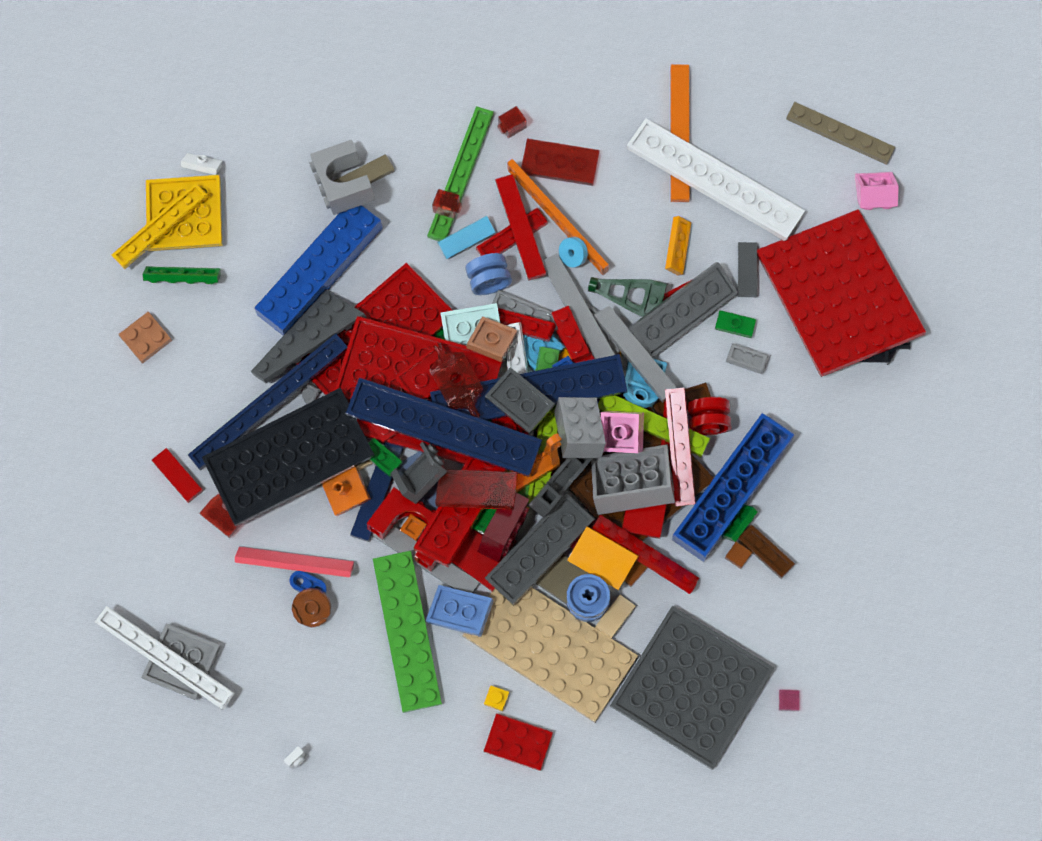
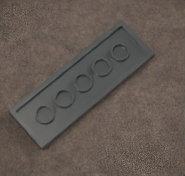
[628,262,738,358]
[485,493,595,606]

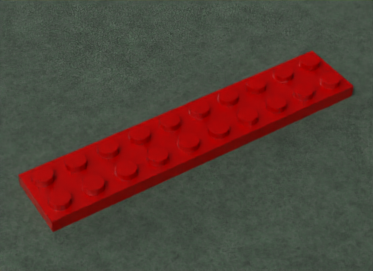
[413,417,529,567]

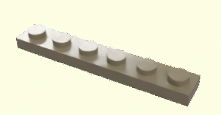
[786,101,895,165]

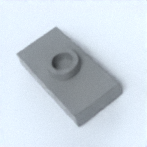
[726,343,768,374]

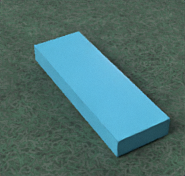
[437,216,496,259]

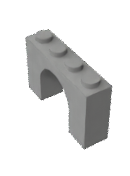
[309,140,376,215]

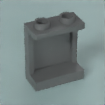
[390,441,447,504]

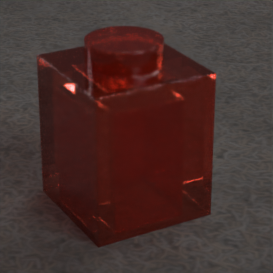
[497,106,527,139]
[432,189,462,219]

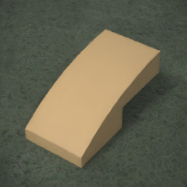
[595,595,635,639]

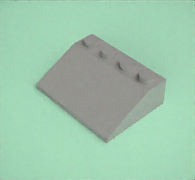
[591,445,675,515]

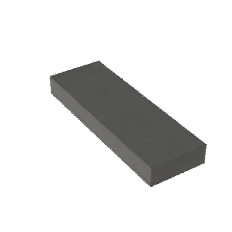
[738,242,757,298]

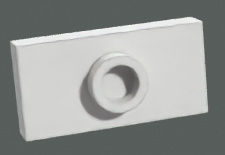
[181,153,222,175]

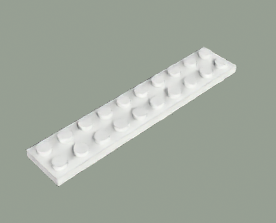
[626,119,805,241]

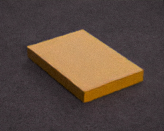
[567,526,638,590]

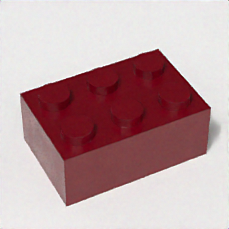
[478,489,530,562]

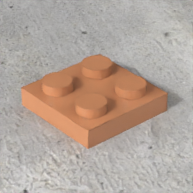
[118,312,172,364]
[466,316,517,362]

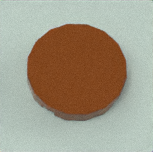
[292,588,332,628]

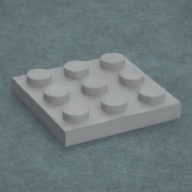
[141,623,221,701]

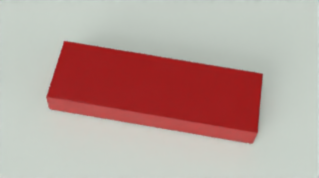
[152,448,203,503]

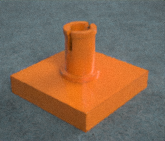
[322,466,371,516]

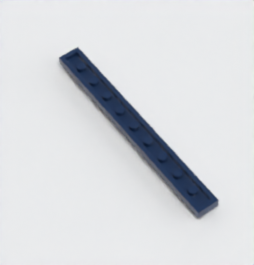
[188,334,347,471]

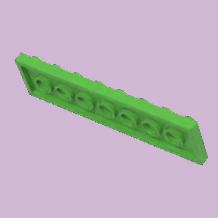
[373,551,442,713]

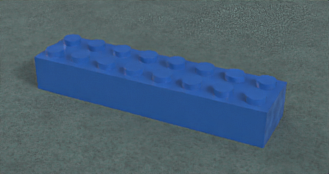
[254,205,382,335]
[672,413,794,562]

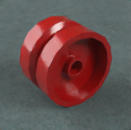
[688,397,732,435]

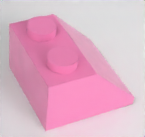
[855,172,899,210]

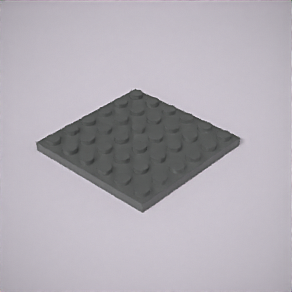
[610,606,774,770]

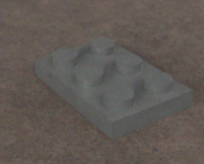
[485,367,555,434]

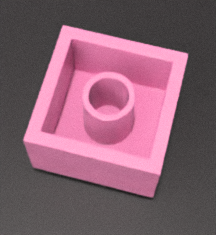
[601,411,644,453]

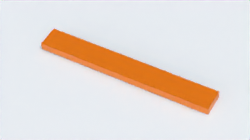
[670,64,689,202]
[507,159,609,275]

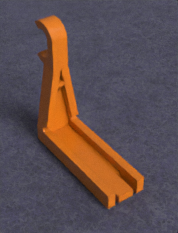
[502,433,562,493]

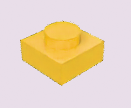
[484,685,509,712]

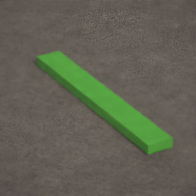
[427,106,494,241]

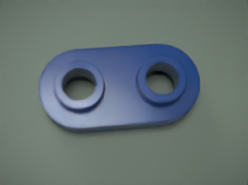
[289,571,327,593]

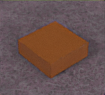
[725,542,752,569]

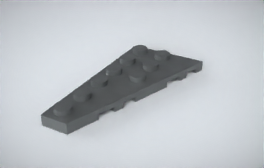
[251,290,367,383]

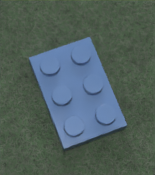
[426,585,494,637]

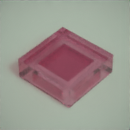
[779,690,799,711]

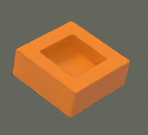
[400,514,427,541]

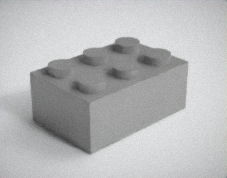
[554,397,606,458]

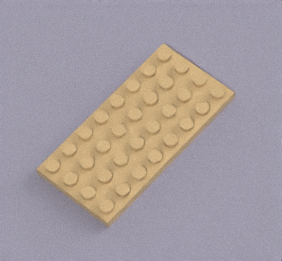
[462,587,638,723]

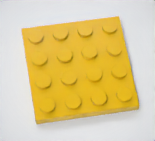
[146,175,222,251]

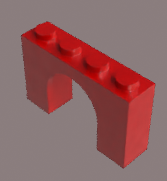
[367,487,438,572]

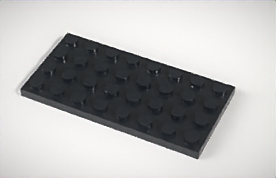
[202,388,375,526]

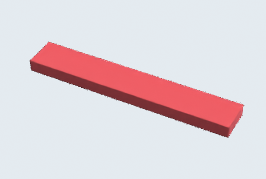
[235,547,354,577]

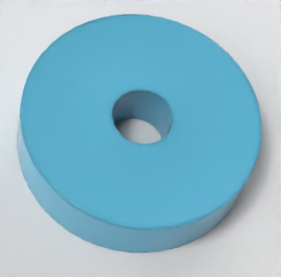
[559,237,588,268]

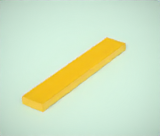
[111,182,208,270]

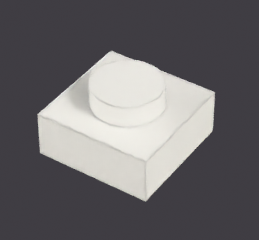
[283,747,306,769]

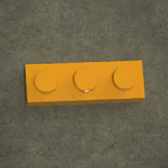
[665,216,691,275]

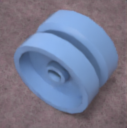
[465,253,512,295]
[567,574,610,622]

